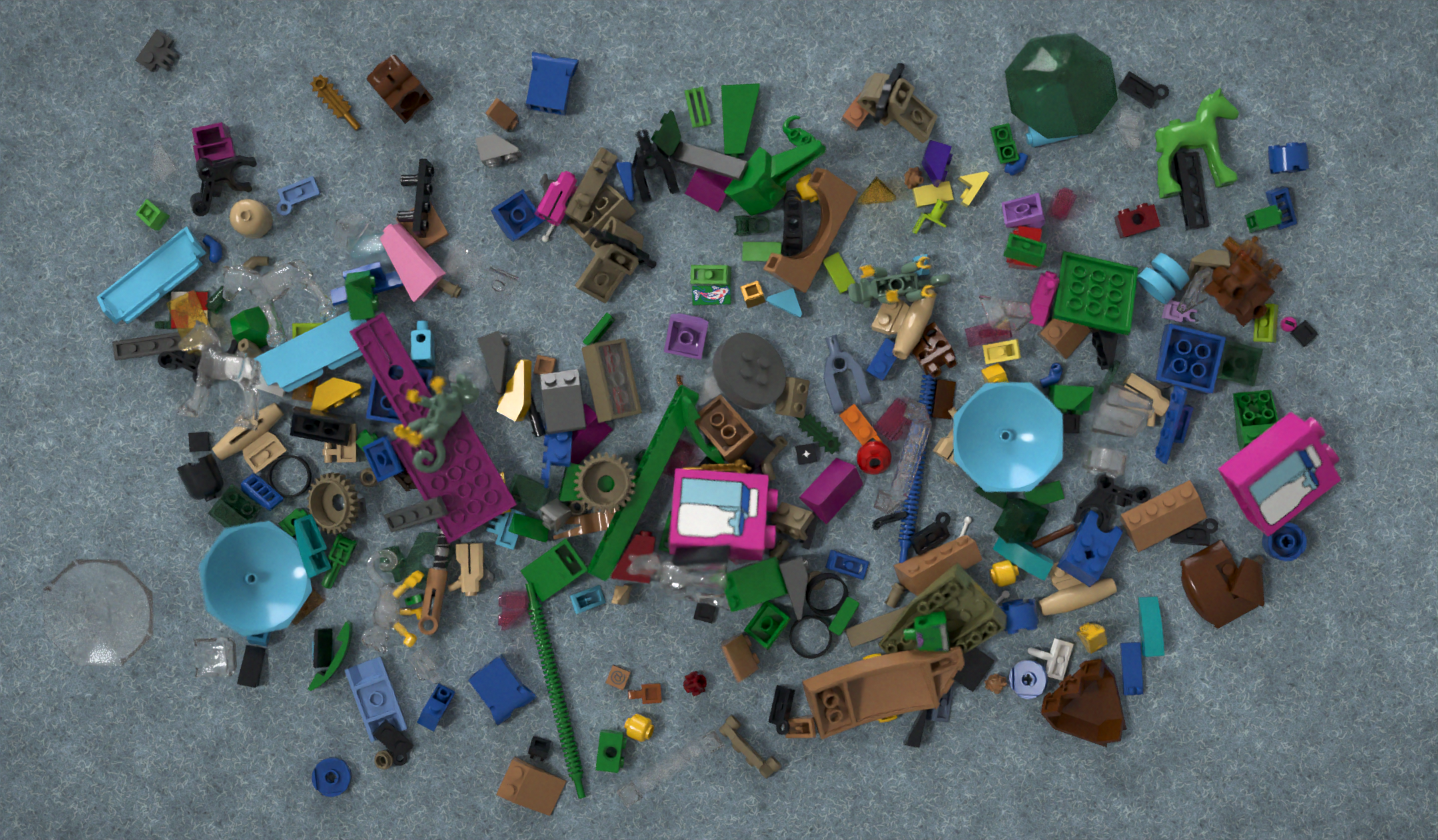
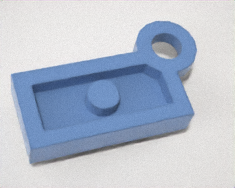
[276,176,321,216]

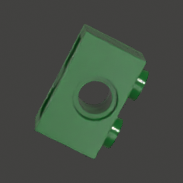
[1245,204,1282,233]
[595,730,627,773]

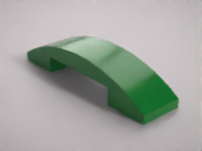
[682,396,725,464]
[308,621,352,691]

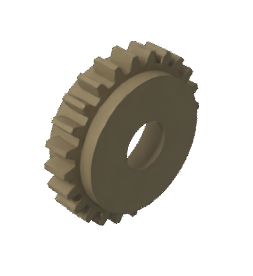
[574,452,636,514]
[307,472,360,534]

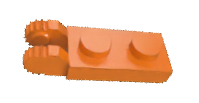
[839,404,883,445]

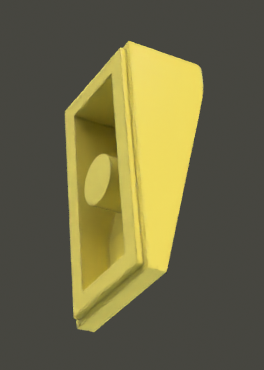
[912,181,954,208]

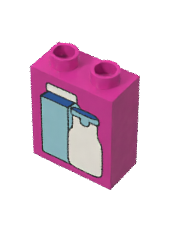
[1218,412,1341,537]
[669,468,778,561]

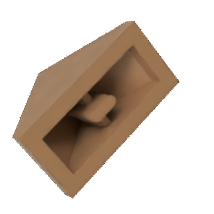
[785,715,816,738]

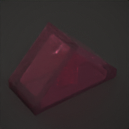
[662,438,695,478]

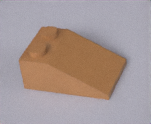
[694,394,758,464]
[721,633,760,683]
[496,756,566,816]

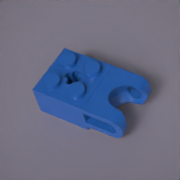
[1057,510,1123,587]

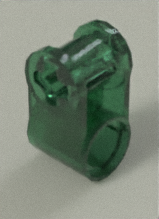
[734,215,770,236]

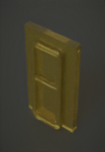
[166,290,217,355]

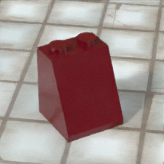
[611,530,656,583]

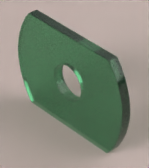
[400,532,455,590]

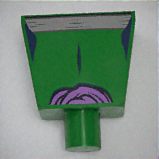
[904,611,949,652]

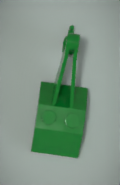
[724,115,826,216]

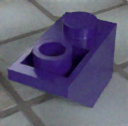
[921,140,953,187]

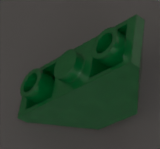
[646,110,682,159]

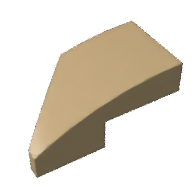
[611,584,632,605]

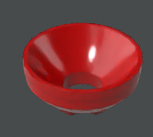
[856,441,892,475]

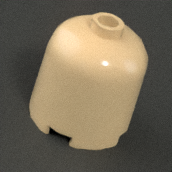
[229,199,273,239]

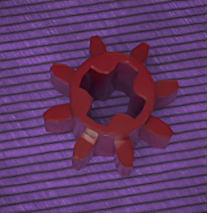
[683,671,707,696]

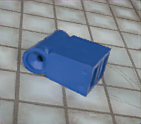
[526,52,579,116]
[468,654,537,726]

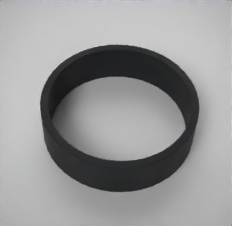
[267,455,312,498]
[805,573,849,616]
[789,616,832,659]

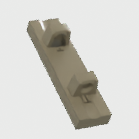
[565,147,617,223]

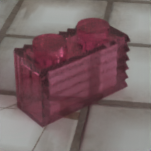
[873,397,916,442]

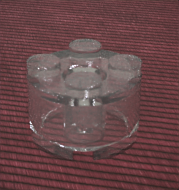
[449,357,490,395]

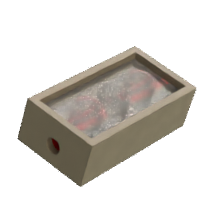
[581,338,642,423]

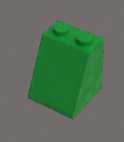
[719,557,788,612]

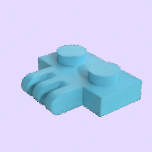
[486,508,526,550]

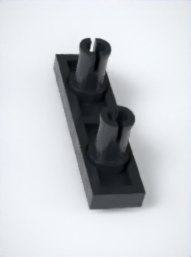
[397,159,434,238]

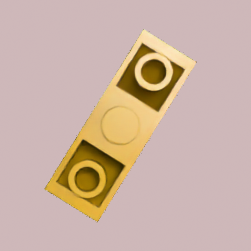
[311,377,364,412]

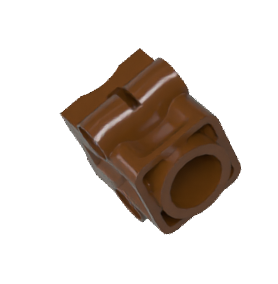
[367,55,434,124]
[1204,258,1275,327]

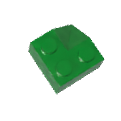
[344,270,379,321]
[1048,385,1094,415]

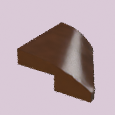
[1230,557,1264,607]

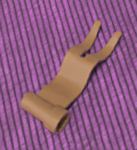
[553,508,616,540]

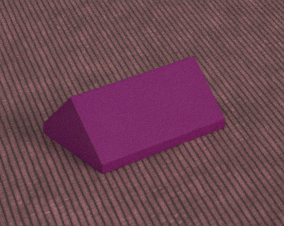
[570,403,613,464]
[799,458,863,524]

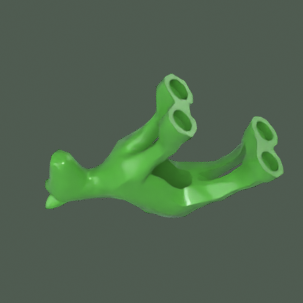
[1155,88,1239,199]

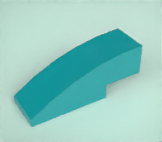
[294,514,331,578]
[993,532,1054,581]
[1138,596,1165,657]

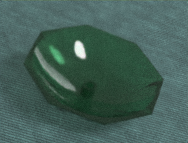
[1005,33,1118,139]

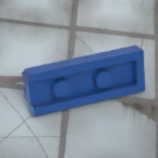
[1120,642,1143,696]

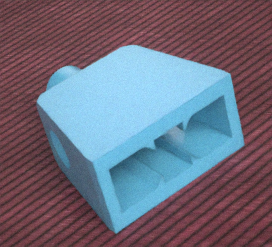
[411,321,436,367]

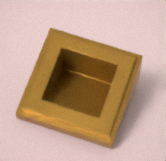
[740,281,765,308]

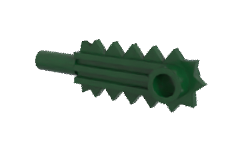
[795,413,842,455]

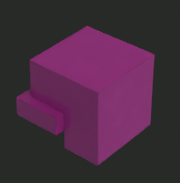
[191,122,236,162]

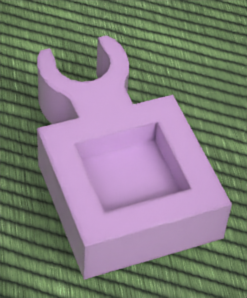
[1162,300,1197,323]

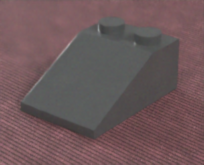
[477,330,510,394]
[540,369,586,434]
[779,556,810,620]

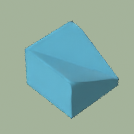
[912,254,930,277]

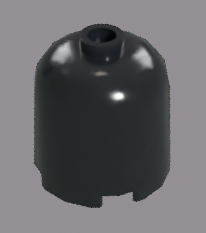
[177,454,224,502]

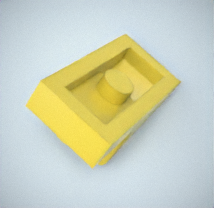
[958,171,990,208]
[983,339,1021,364]

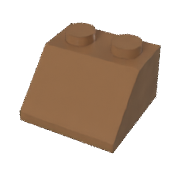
[1037,316,1091,359]

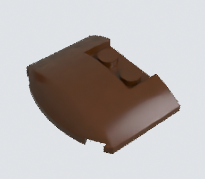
[1180,539,1258,629]

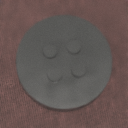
[713,332,786,410]

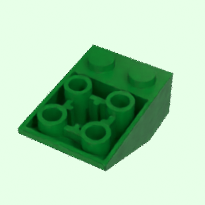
[1233,390,1279,451]
[521,538,588,602]

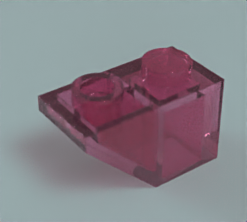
[1045,187,1077,221]
[498,591,527,631]

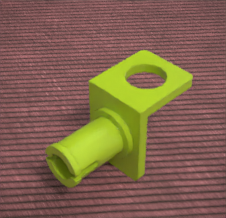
[912,199,949,234]

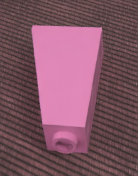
[379,223,446,302]

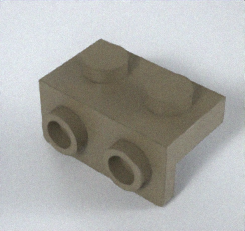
[775,377,810,418]
[770,502,815,541]

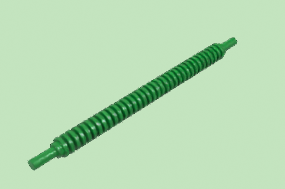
[525,582,586,799]

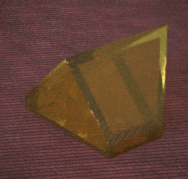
[856,176,896,205]

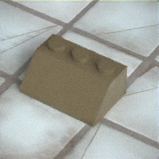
[566,182,636,246]

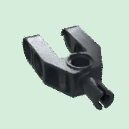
[632,129,680,203]
[783,190,803,257]

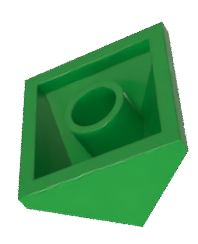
[230,304,281,348]

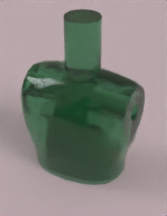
[379,545,407,583]

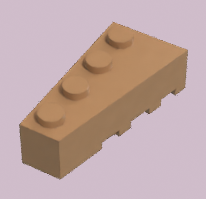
[893,535,982,596]

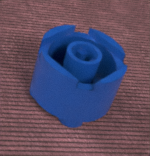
[1268,142,1310,174]
[1262,522,1307,561]
[998,599,1039,634]

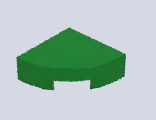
[404,593,424,606]

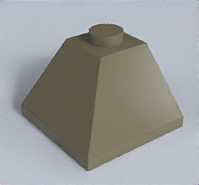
[1183,249,1230,294]

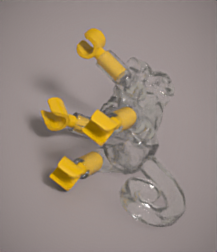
[361,550,424,654]

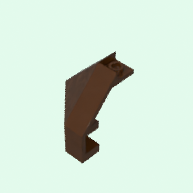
[1041,659,1127,748]

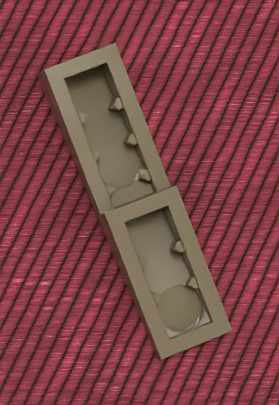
[844,605,908,647]

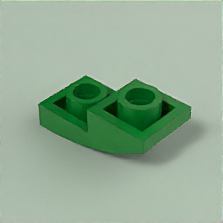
[990,123,1019,164]

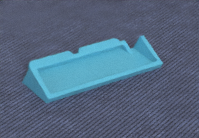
[97,226,206,324]
[254,311,367,392]

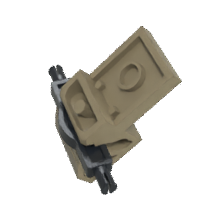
[857,63,938,144]
[575,216,657,304]

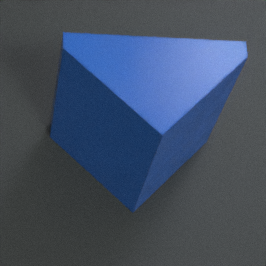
[362,435,405,482]

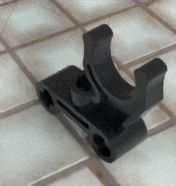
[190,155,257,216]
[158,327,238,387]
[1072,473,1151,532]

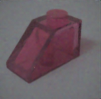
[965,319,1013,347]

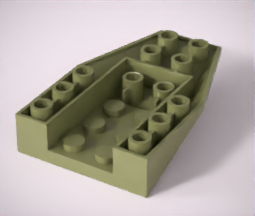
[879,563,1007,654]

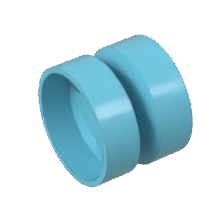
[1137,253,1190,304]

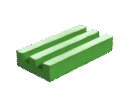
[684,86,711,128]

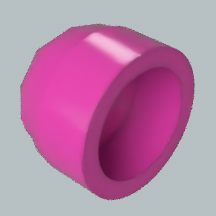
[1280,316,1297,332]

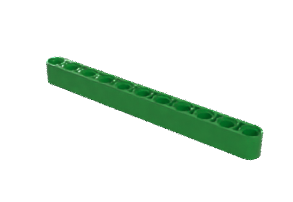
[587,385,699,581]

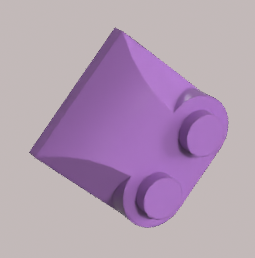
[1002,193,1045,229]
[664,313,709,360]

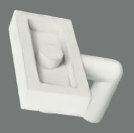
[1028,638,1074,680]

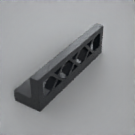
[1173,151,1209,231]

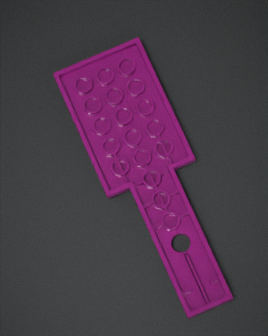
[349,312,517,543]

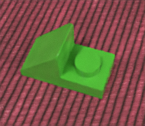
[136,199,170,231]

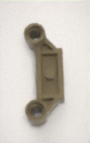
[719,714,782,779]

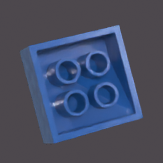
[1156,324,1226,394]
[366,363,435,424]

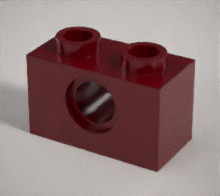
[1114,203,1161,239]

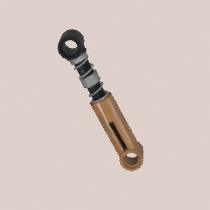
[418,523,451,635]

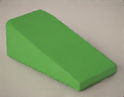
[742,242,781,262]
[690,265,731,285]

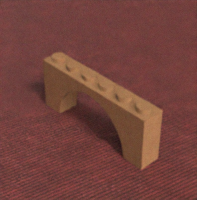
[763,168,858,293]

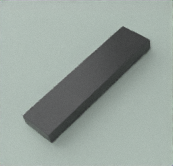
[673,142,749,181]
[112,331,192,361]
[383,495,448,533]

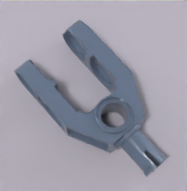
[823,334,871,414]

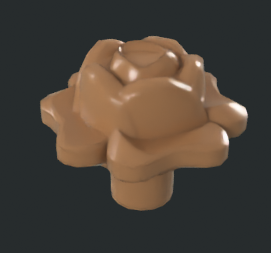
[904,167,924,189]
[984,674,1007,694]

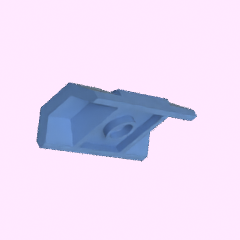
[344,656,408,742]

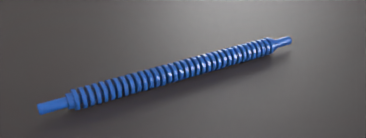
[898,371,937,563]

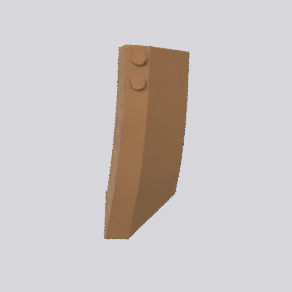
[802,647,965,739]

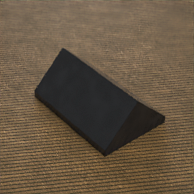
[290,406,353,446]

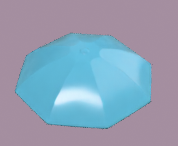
[953,382,1063,492]
[199,521,312,637]

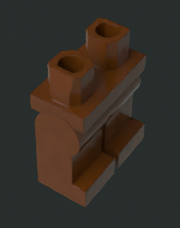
[910,322,957,378]

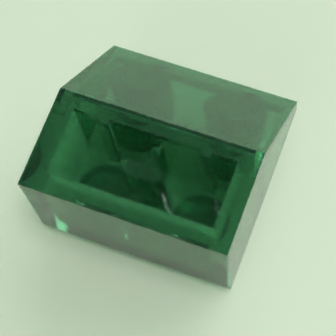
[208,483,263,528]
[993,498,1049,544]

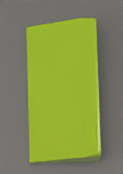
[822,252,855,294]
[1253,304,1278,343]

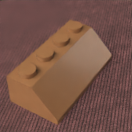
[1120,480,1207,553]

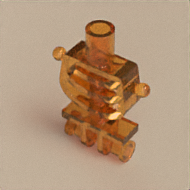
[1222,236,1283,286]

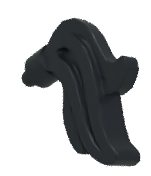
[872,511,907,530]

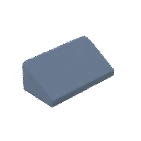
[926,684,954,722]

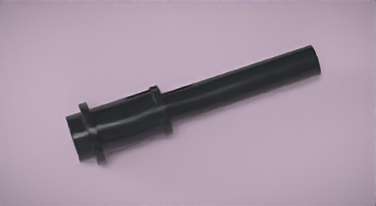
[528,393,546,437]

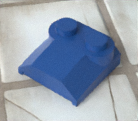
[491,189,545,242]

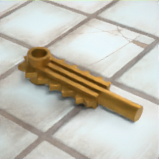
[310,74,361,131]
[682,460,751,474]

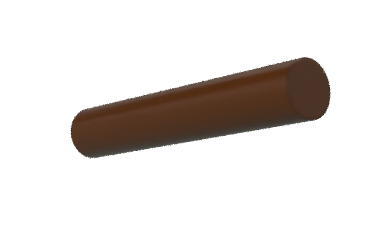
[1031,524,1076,549]

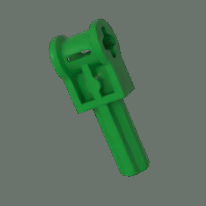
[321,533,358,589]

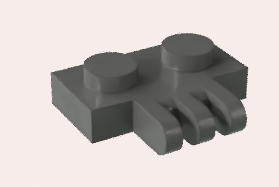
[135,29,179,72]

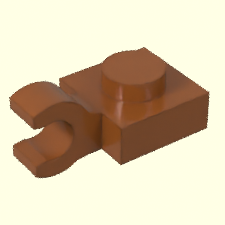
[628,683,662,704]

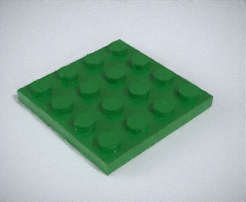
[1053,251,1138,335]

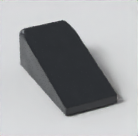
[237,645,266,688]
[903,709,927,748]

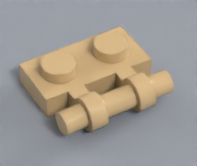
[322,424,357,463]

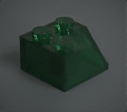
[1217,340,1263,387]
[508,473,553,512]

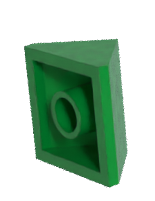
[744,601,791,650]

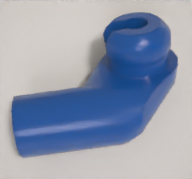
[1004,153,1029,176]
[202,235,222,263]
[1039,363,1063,388]

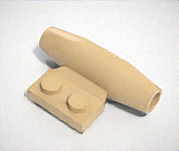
[871,288,937,359]
[212,402,288,474]
[1038,562,1117,616]

